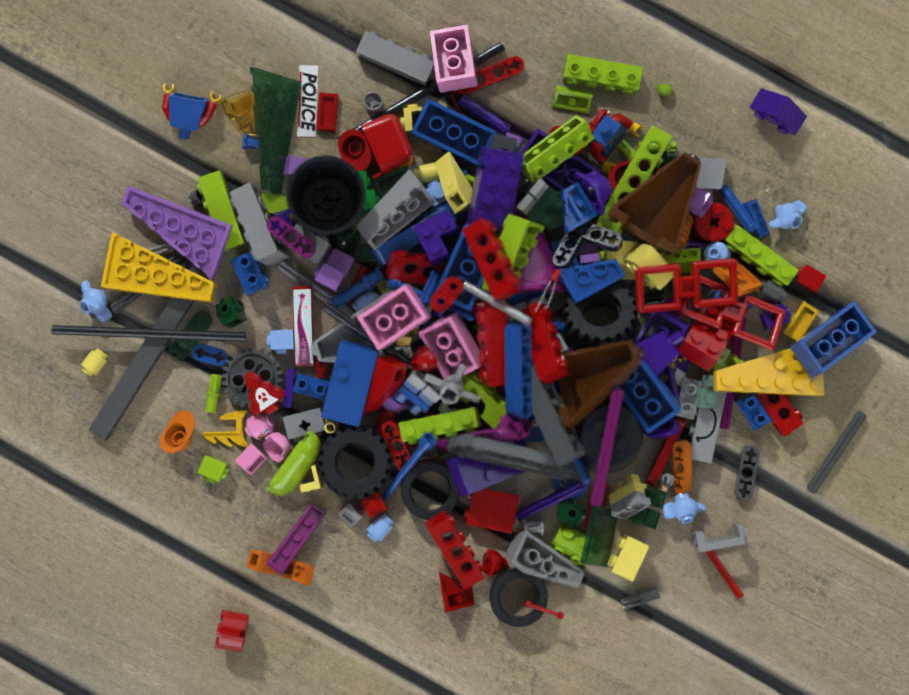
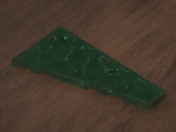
[250,67,301,194]

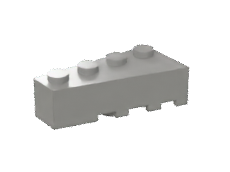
[356,169,435,250]
[230,182,290,267]

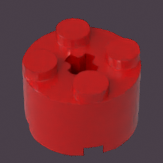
[692,203,734,243]
[214,609,249,652]

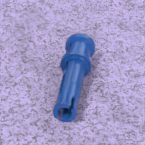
[331,266,387,309]

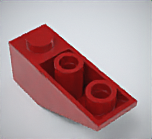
[364,355,408,412]

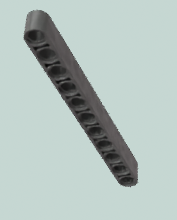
[89,264,209,441]

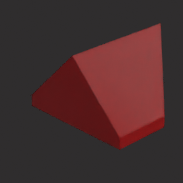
[439,572,475,612]

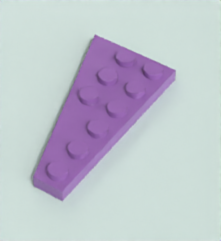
[121,186,233,280]

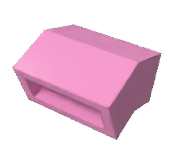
[235,443,267,475]

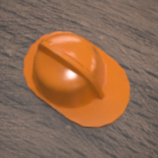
[160,410,195,453]

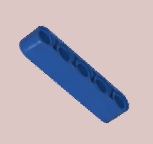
[370,201,460,266]
[505,321,532,419]

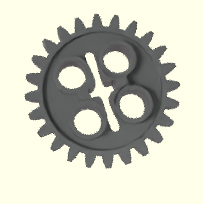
[221,347,284,409]

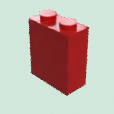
[463,488,519,534]

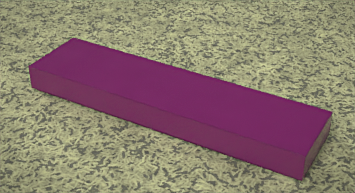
[266,502,327,576]

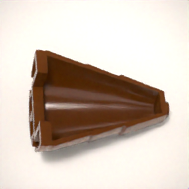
[608,152,701,256]
[556,341,645,428]

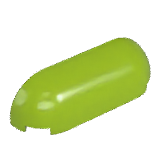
[266,430,321,496]

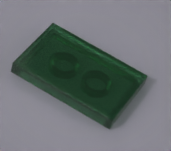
[580,506,618,567]

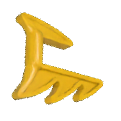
[202,410,249,448]

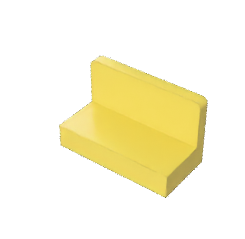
[300,465,323,493]

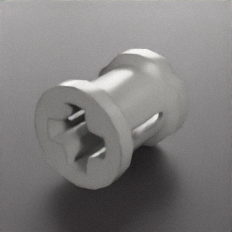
[523,519,544,536]

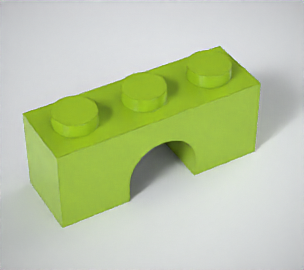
[460,370,507,429]

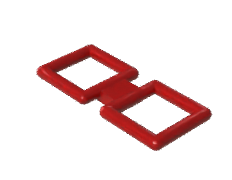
[635,258,738,314]
[678,273,785,350]

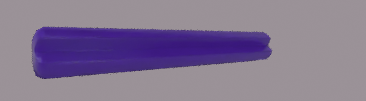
[515,480,584,521]

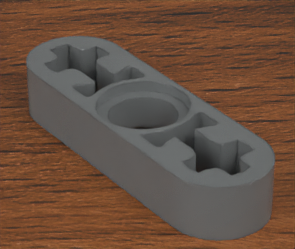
[734,445,760,500]

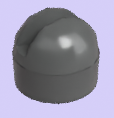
[189,189,205,206]

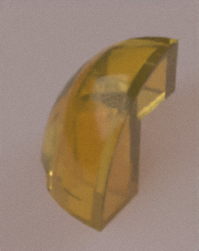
[220,86,274,136]

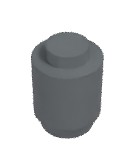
[758,278,787,305]

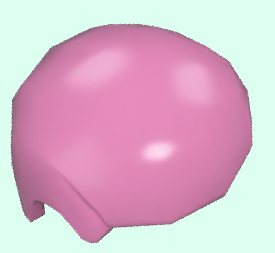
[263,432,291,463]

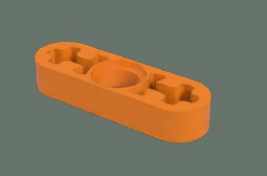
[673,440,692,494]

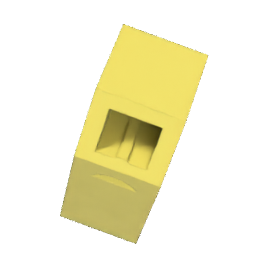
[435,152,473,214]

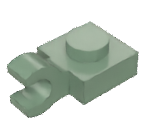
[696,375,718,409]

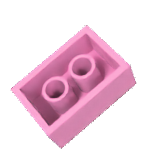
[430,24,478,93]
[357,284,431,350]
[418,311,481,379]

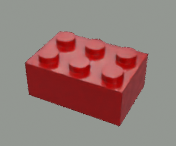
[678,306,734,372]

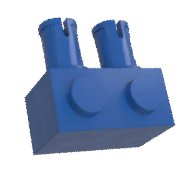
[231,251,270,296]

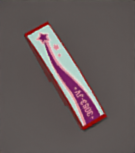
[292,286,315,366]

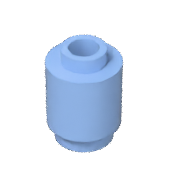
[352,290,379,311]
[366,513,394,542]

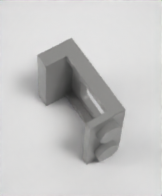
[691,523,747,552]

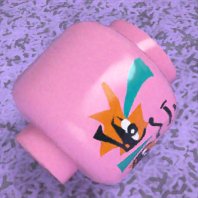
[245,412,275,440]

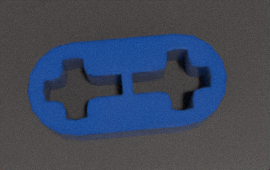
[192,344,229,366]

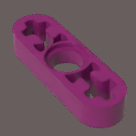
[267,216,316,258]

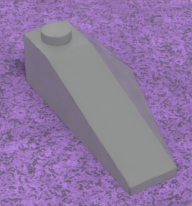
[507,530,585,588]

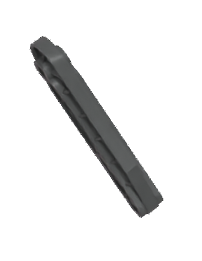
[448,434,580,481]

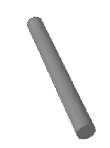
[463,281,532,325]

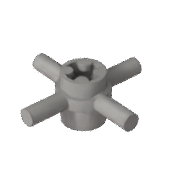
[424,364,480,413]

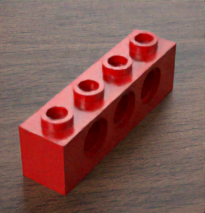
[462,218,522,301]
[385,250,447,285]
[754,393,804,437]
[424,511,484,590]

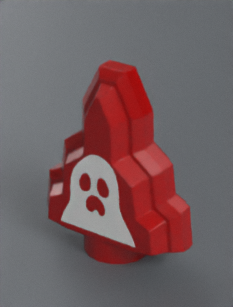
[244,371,286,417]

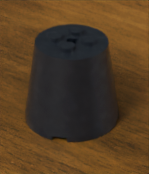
[286,155,366,235]
[574,398,644,474]

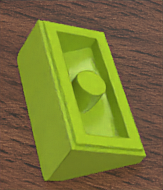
[552,85,593,114]

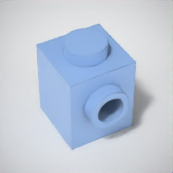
[426,180,447,207]
[267,330,294,354]

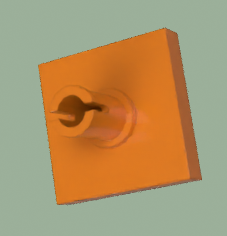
[713,259,763,297]

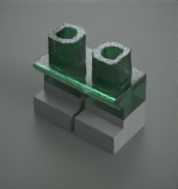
[516,179,564,226]

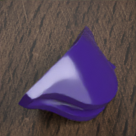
[573,171,612,215]

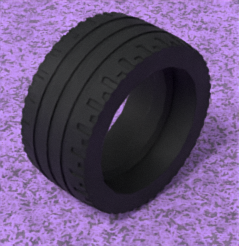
[401,462,459,520]
[489,568,548,627]

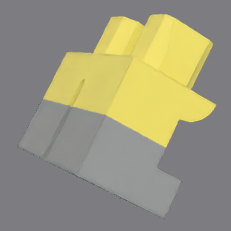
[609,474,651,520]

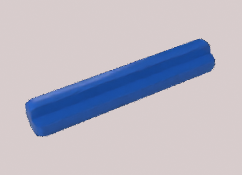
[719,185,757,233]

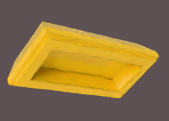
[783,301,820,341]

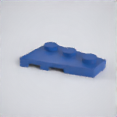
[559,259,626,304]

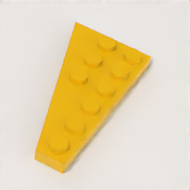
[101,232,216,303]
[713,349,825,396]

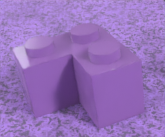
[314,248,356,294]

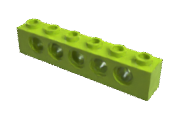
[595,125,673,235]

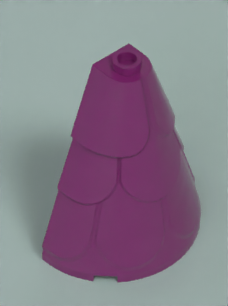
[506,199,566,299]
[435,385,532,450]

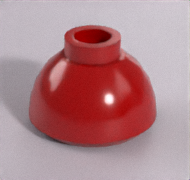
[411,346,437,372]
[482,549,507,576]

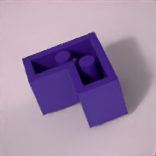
[749,88,807,135]
[413,210,458,266]

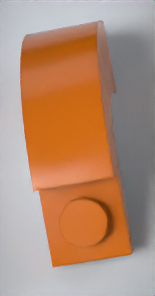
[246,548,315,586]

